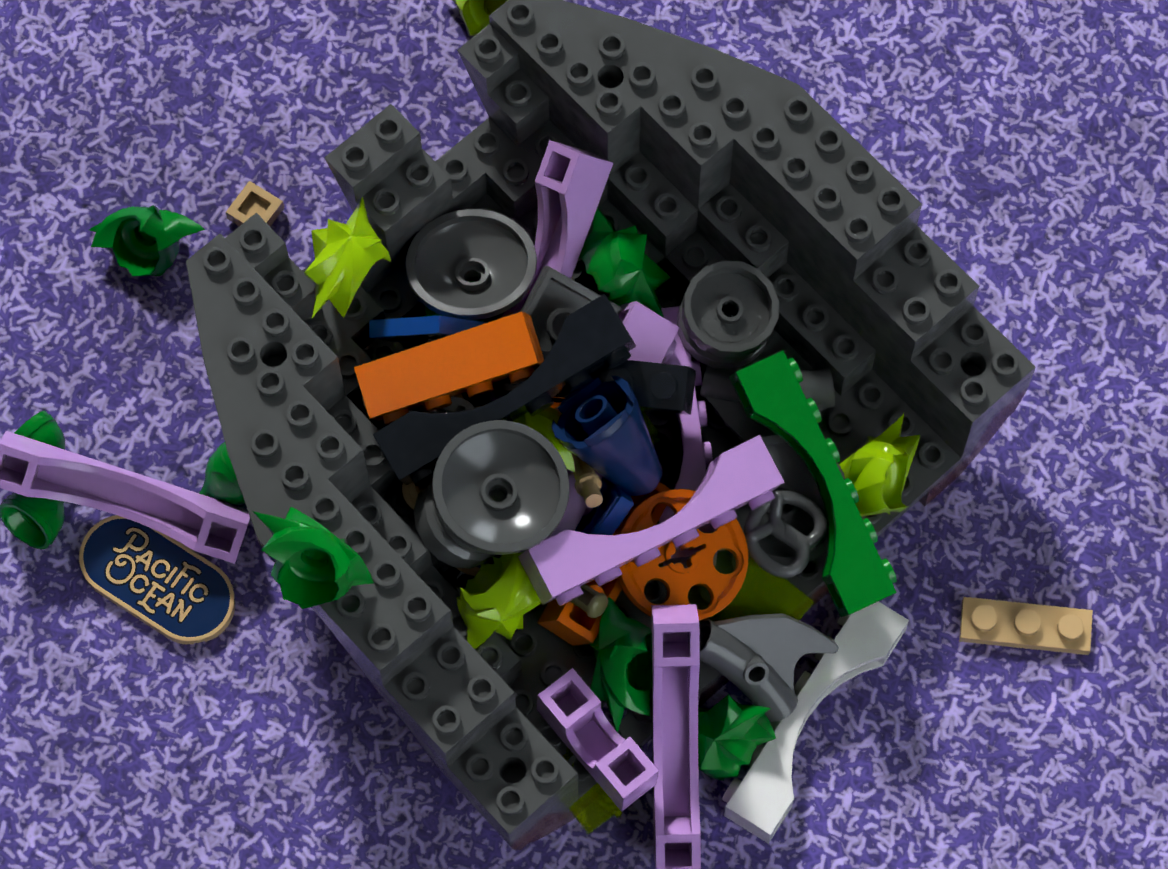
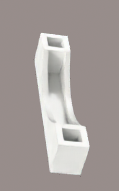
[722,601,909,844]

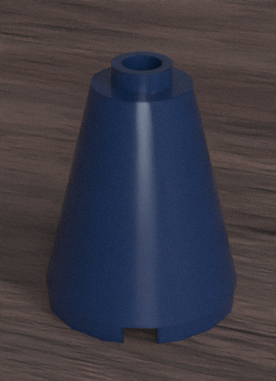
[551,376,663,496]

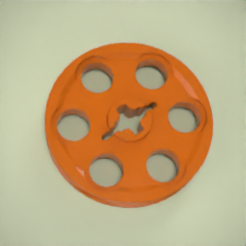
[617,489,748,621]

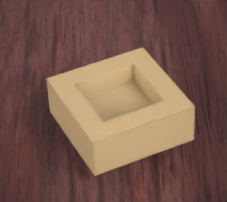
[226,181,284,227]

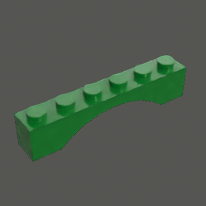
[729,350,897,617]

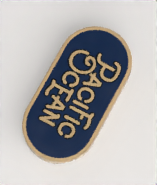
[79,515,235,644]

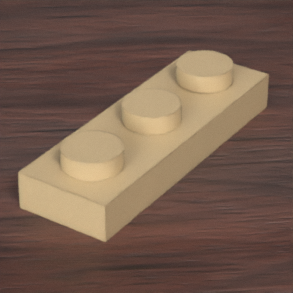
[959,597,1093,655]

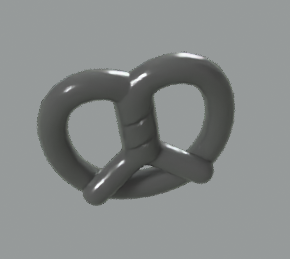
[744,491,828,578]

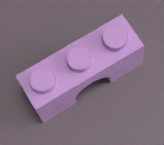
[537,668,659,812]

